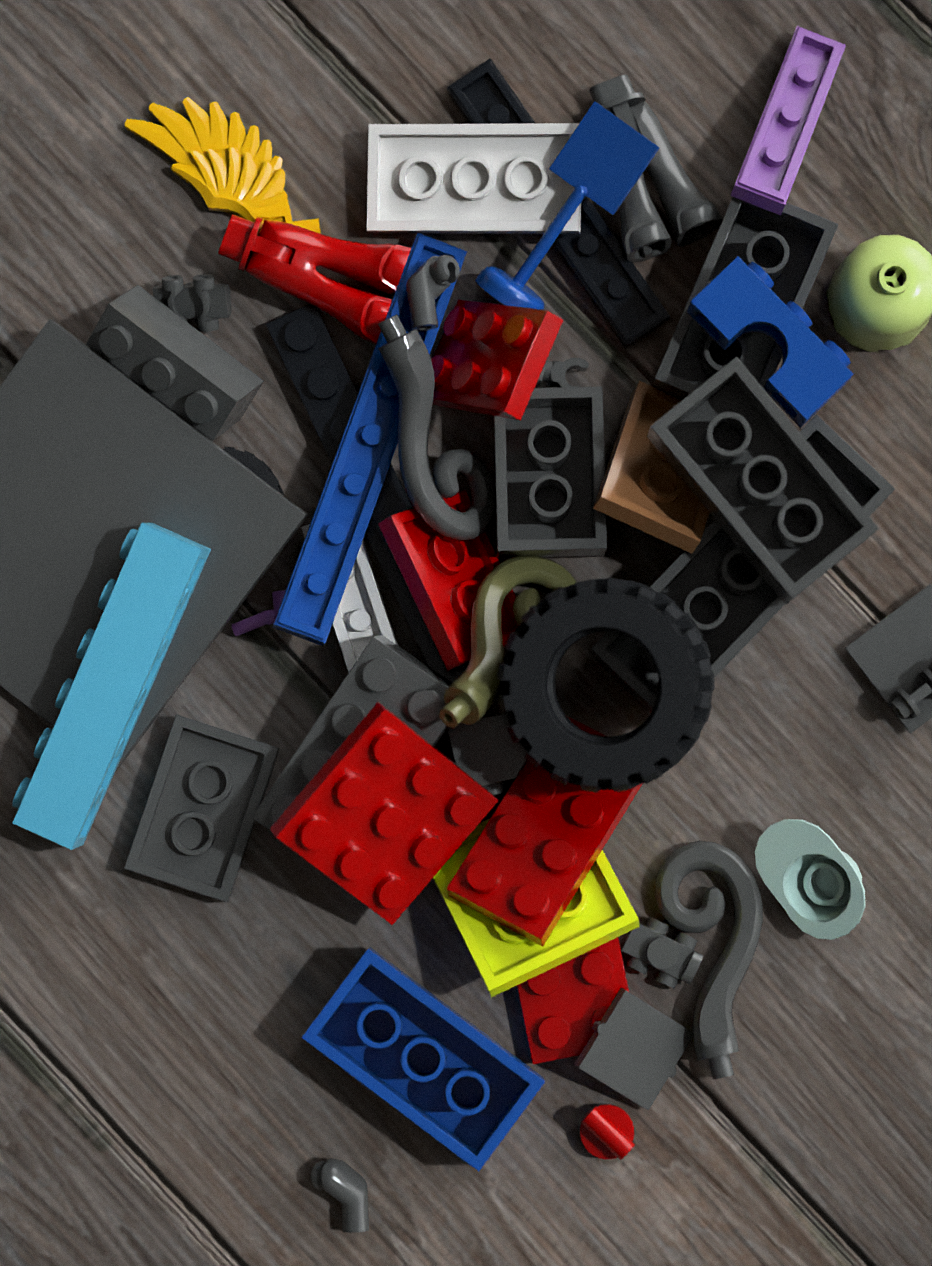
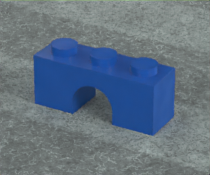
[687,256,854,428]

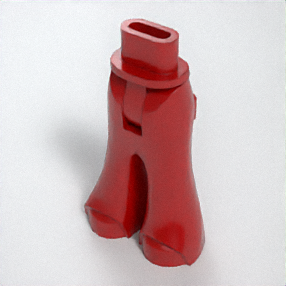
[218,214,411,345]

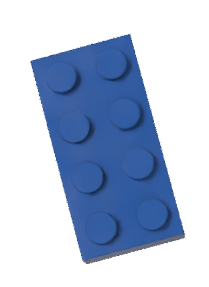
[302,947,545,1171]

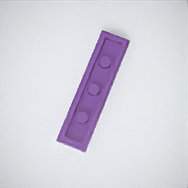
[730,26,846,215]

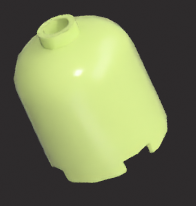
[827,235,932,352]

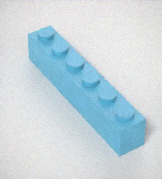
[12,522,211,850]

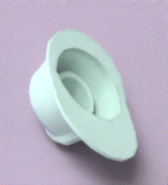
[755,819,865,940]

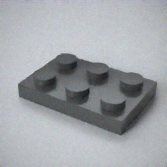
[124,714,280,902]

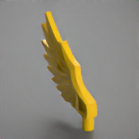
[125,97,321,234]

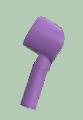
[231,590,286,636]

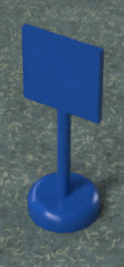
[475,101,660,310]

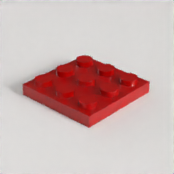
[270,702,499,925]

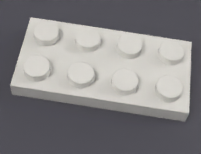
[367,123,581,234]

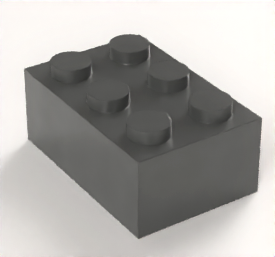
[494,386,607,558]

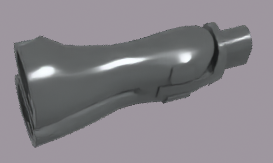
[589,75,723,262]

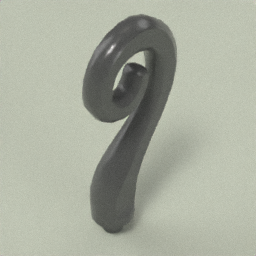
[378,314,496,541]
[655,840,763,1080]

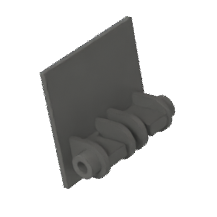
[845,584,932,734]

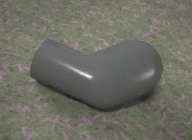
[406,255,460,332]
[310,1158,369,1232]

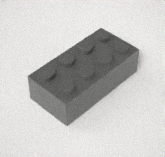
[652,197,839,400]
[647,357,879,605]
[252,634,453,831]

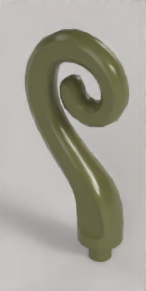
[439,556,577,728]

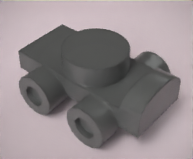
[153,274,232,332]
[621,917,704,989]

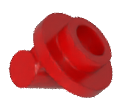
[580,1104,635,1160]

